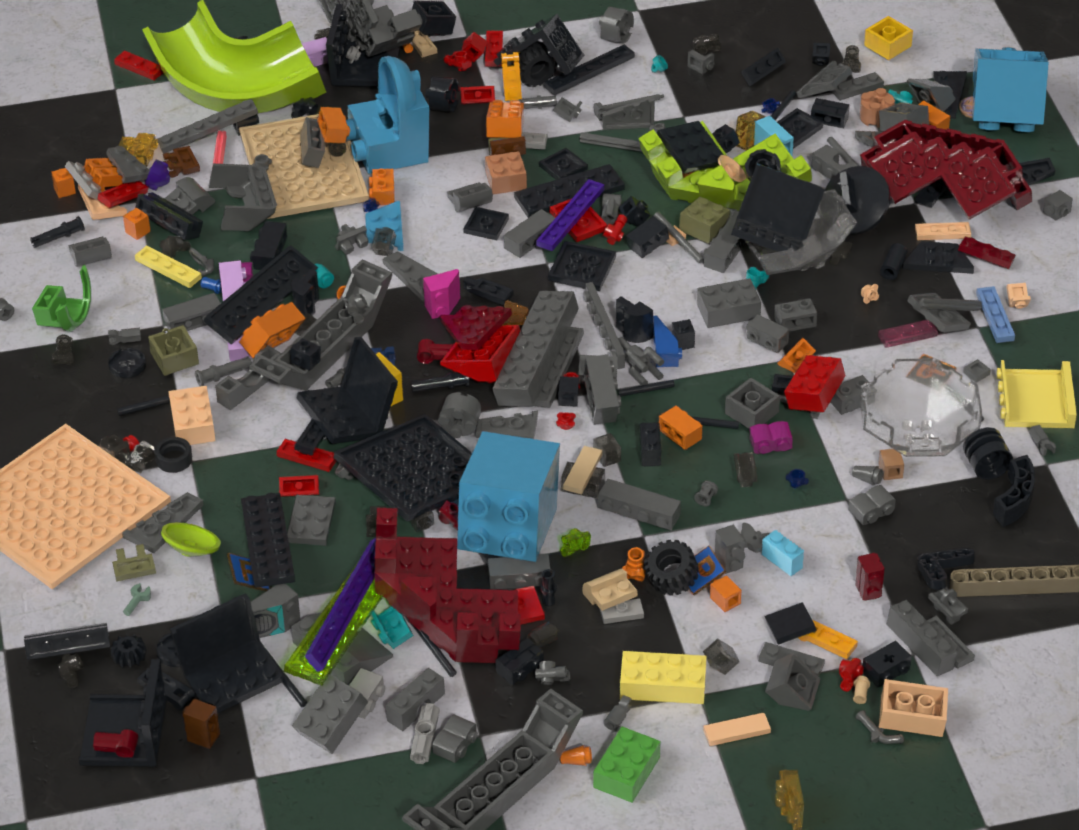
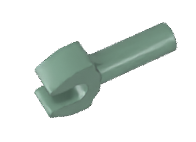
[123,583,151,616]

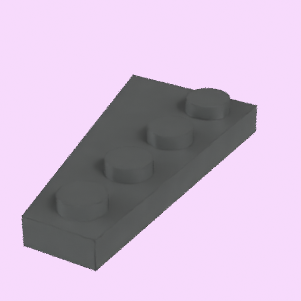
[383,251,438,302]
[122,492,204,553]

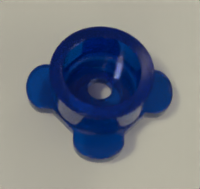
[761,98,780,113]
[362,198,380,212]
[786,469,809,488]

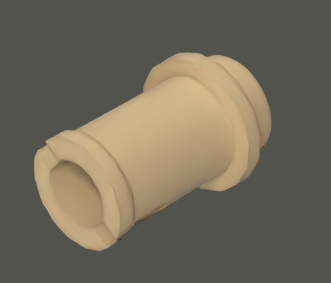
[853,676,870,704]

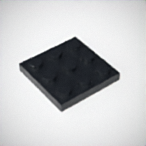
[657,121,724,174]
[548,241,616,291]

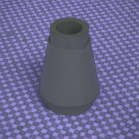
[852,465,883,485]

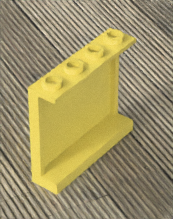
[997,360,1077,428]

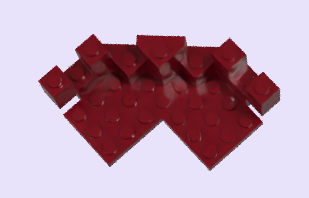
[860,120,1032,220]
[375,508,520,663]

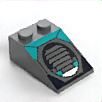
[251,584,301,638]

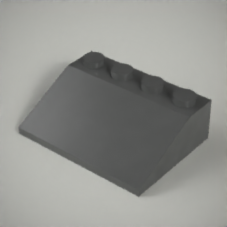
[291,611,393,685]

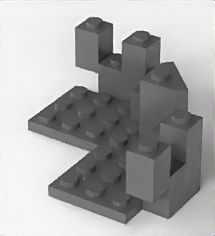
[319,0,422,57]

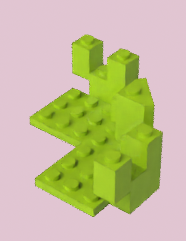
[638,121,812,211]

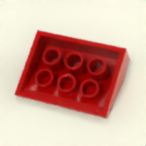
[440,325,520,383]

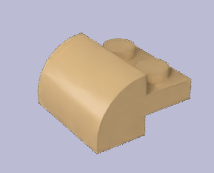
[582,569,638,611]

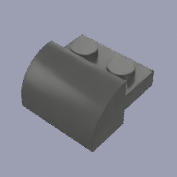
[165,177,216,215]
[447,182,493,212]
[68,236,112,267]

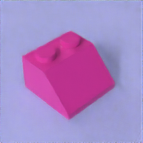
[423,269,460,319]

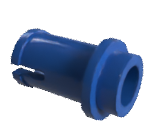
[201,277,222,294]

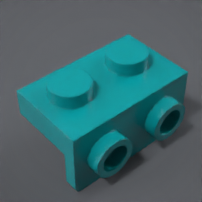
[370,606,414,649]

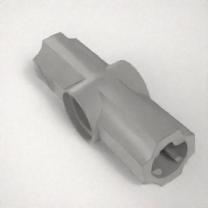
[410,703,440,764]

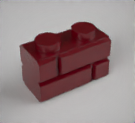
[855,553,885,601]

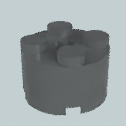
[599,7,634,43]
[438,392,481,438]

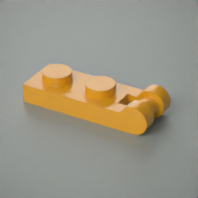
[501,52,522,101]
[798,620,858,659]

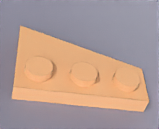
[78,184,127,220]

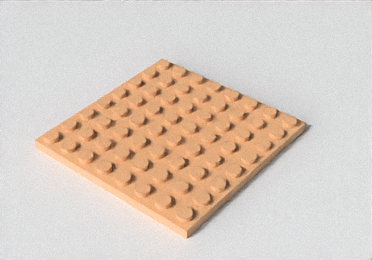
[0,424,171,589]

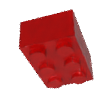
[784,355,846,412]

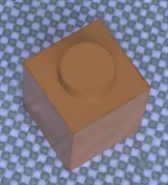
[879,448,904,480]

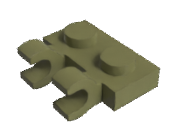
[112,544,156,582]

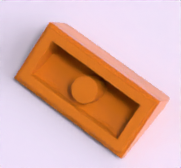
[777,338,816,373]

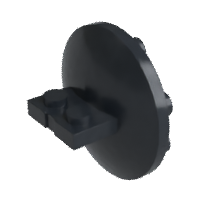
[821,166,891,235]

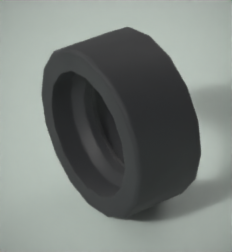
[154,437,193,473]

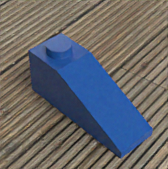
[653,316,682,367]

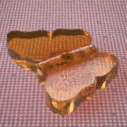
[503,300,529,325]

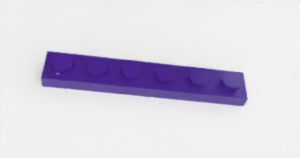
[536,179,604,251]

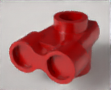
[444,51,472,71]
[602,215,627,245]
[839,658,864,692]

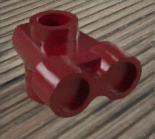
[438,500,459,531]

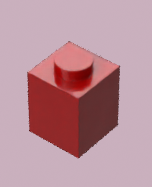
[461,32,487,63]

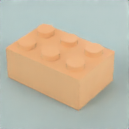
[169,386,215,445]
[879,679,948,737]

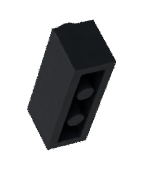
[250,221,288,270]

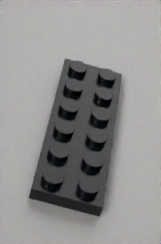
[514,164,625,218]

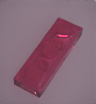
[878,320,938,348]

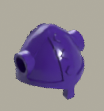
[145,159,170,191]

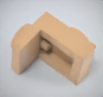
[1006,283,1031,309]

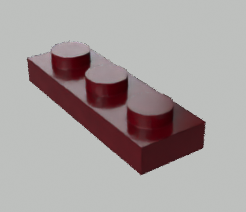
[958,236,1016,269]

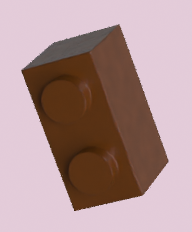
[183,699,220,749]

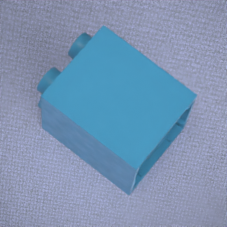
[457,431,560,562]

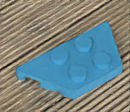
[365,201,404,251]

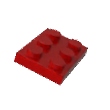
[550,199,607,242]

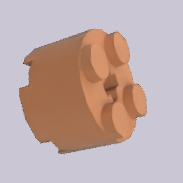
[860,88,895,128]

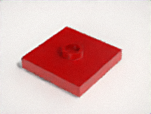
[515,586,545,625]

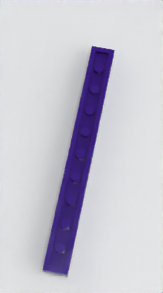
[305,538,376,672]

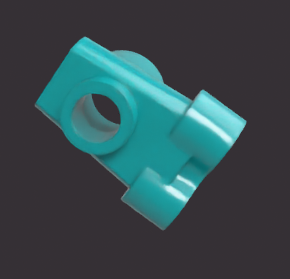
[888,89,913,104]
[745,267,769,289]

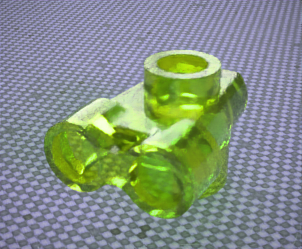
[560,528,591,557]

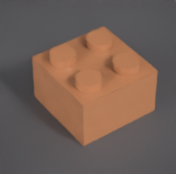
[485,152,527,194]

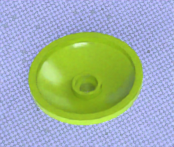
[161,522,221,557]

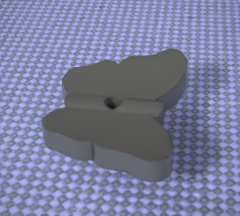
[741,522,770,553]

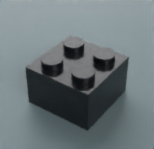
[412,1,456,36]

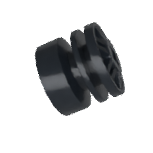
[963,427,1013,480]

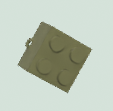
[679,197,730,244]
[148,325,199,376]

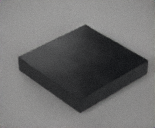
[539,148,588,179]
[463,207,509,240]
[764,602,817,645]

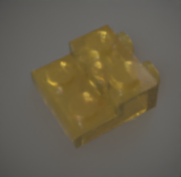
[118,133,158,167]
[775,770,804,830]

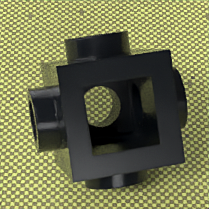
[712,124,740,153]
[619,196,651,227]
[290,338,321,371]

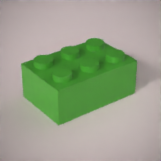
[593,726,661,803]

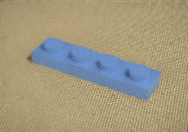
[976,286,1015,343]

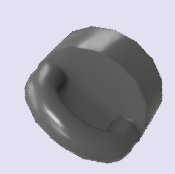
[335,464,354,480]

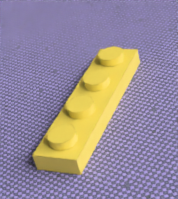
[135,245,202,288]

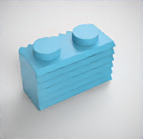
[761,530,804,576]

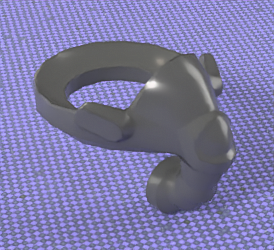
[189,248,215,276]

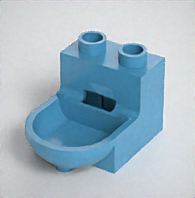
[972,47,1049,132]
[346,56,429,174]

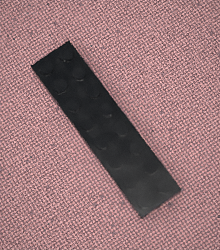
[203,245,318,345]
[241,493,295,588]

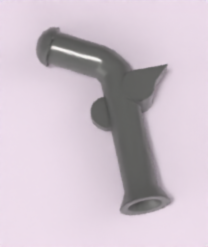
[855,710,904,744]

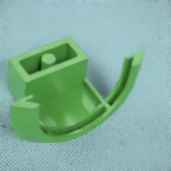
[32,265,91,331]

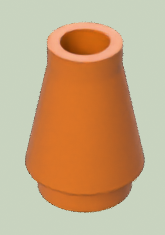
[560,745,592,766]

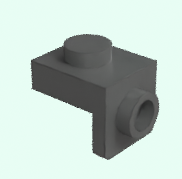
[553,97,583,122]

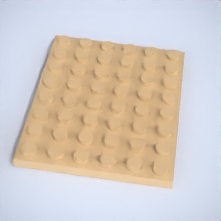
[239,114,369,219]

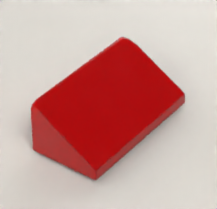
[460,86,495,104]
[279,475,319,497]

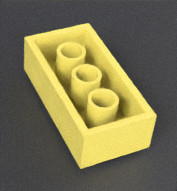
[620,651,707,704]

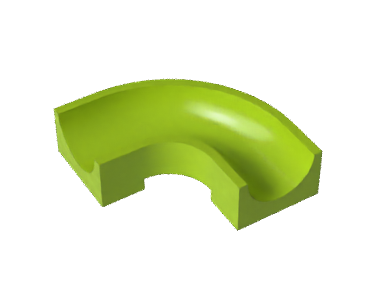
[142,0,326,113]

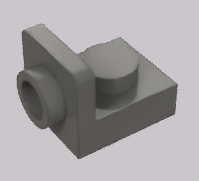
[687,50,714,75]

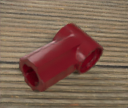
[417,339,453,364]
[93,730,139,757]

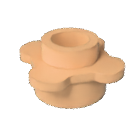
[861,284,879,304]

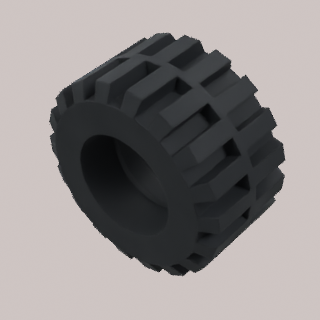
[511,41,557,87]
[644,539,699,596]

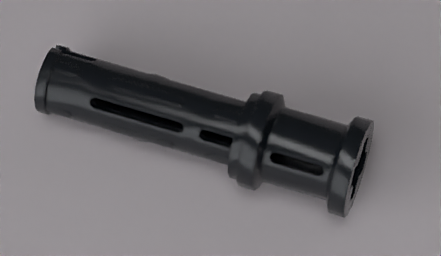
[30,216,85,249]
[411,372,469,392]

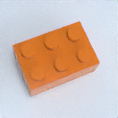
[487,100,524,138]
[239,302,306,358]

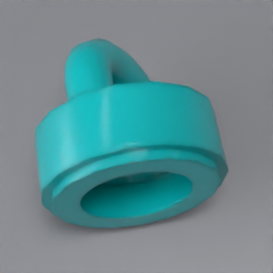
[651,55,668,73]

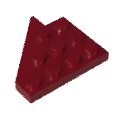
[440,305,512,350]

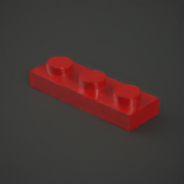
[485,31,503,67]
[114,50,163,80]
[98,181,149,208]
[276,439,337,472]

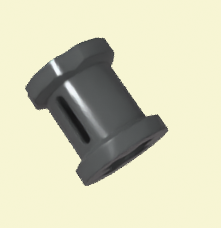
[694,481,718,507]

